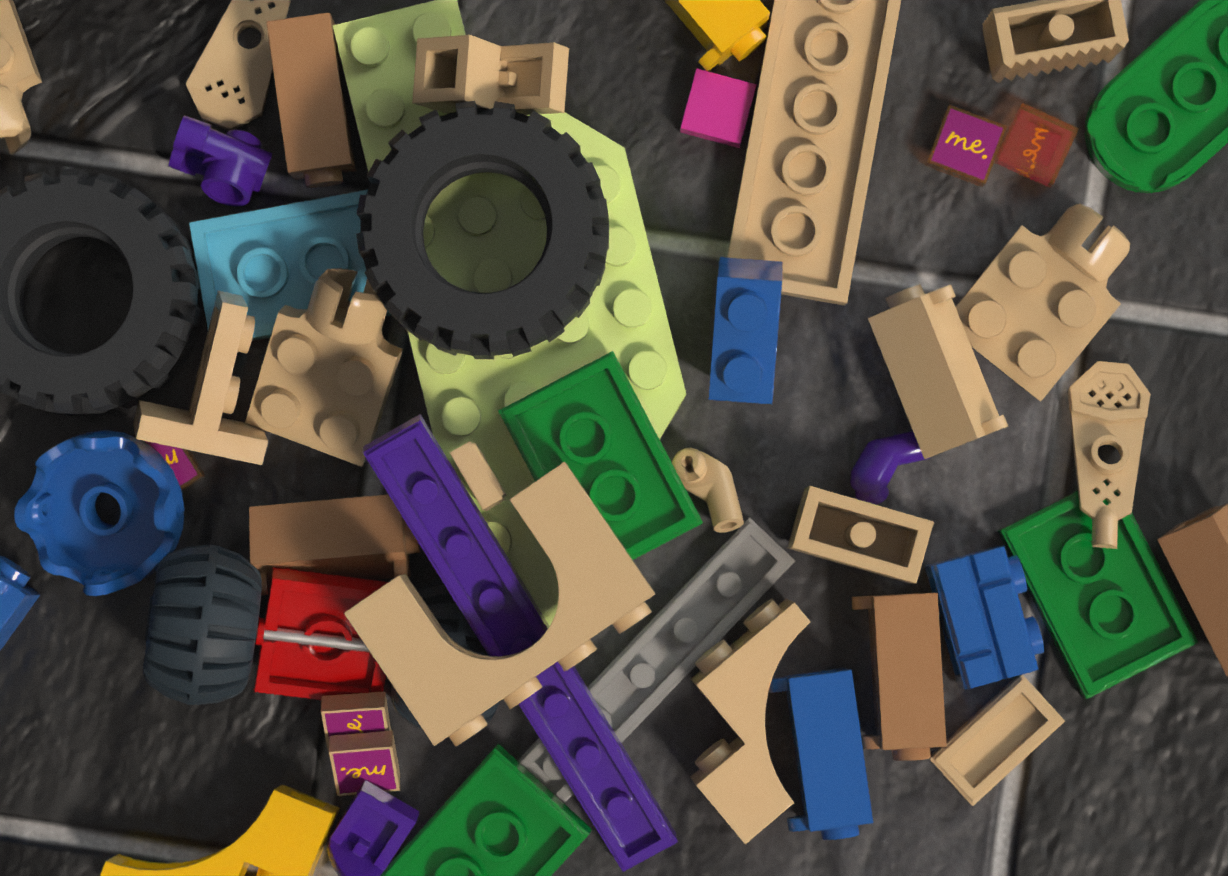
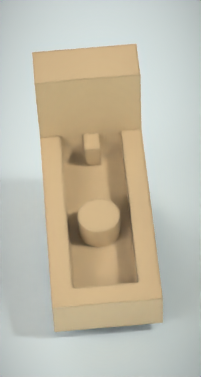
[133,290,268,465]

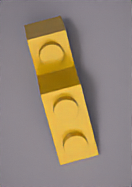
[100,784,340,876]

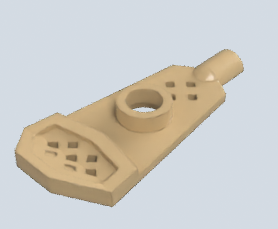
[186,0,291,131]
[1068,361,1151,549]

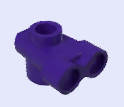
[168,115,272,206]

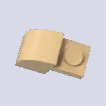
[412,35,569,115]

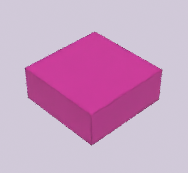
[680,69,757,148]

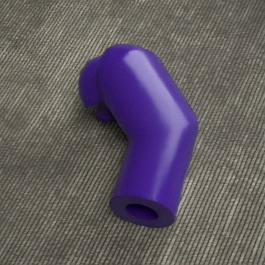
[850,431,930,505]

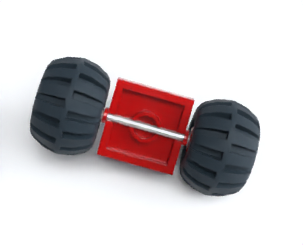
[143,545,499,730]

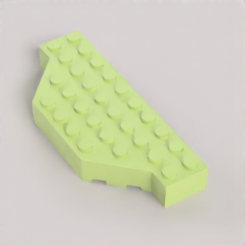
[333,0,686,626]

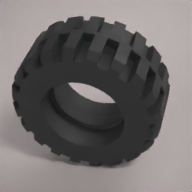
[356,101,609,360]
[0,169,203,417]

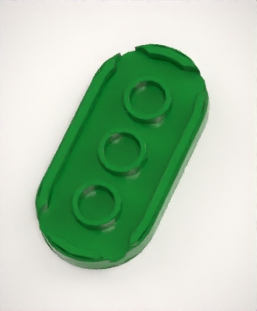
[1085,0,1228,193]

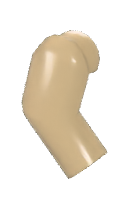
[672,447,744,533]

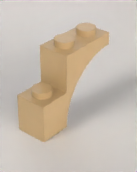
[691,599,810,844]

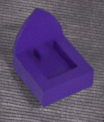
[328,780,419,876]

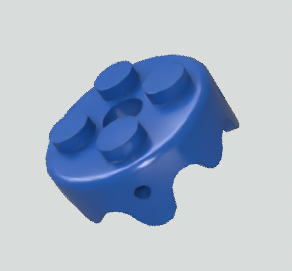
[14,430,185,596]

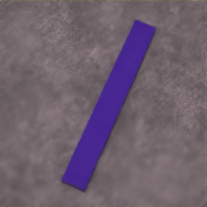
[363,414,678,872]

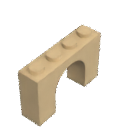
[344,462,655,747]

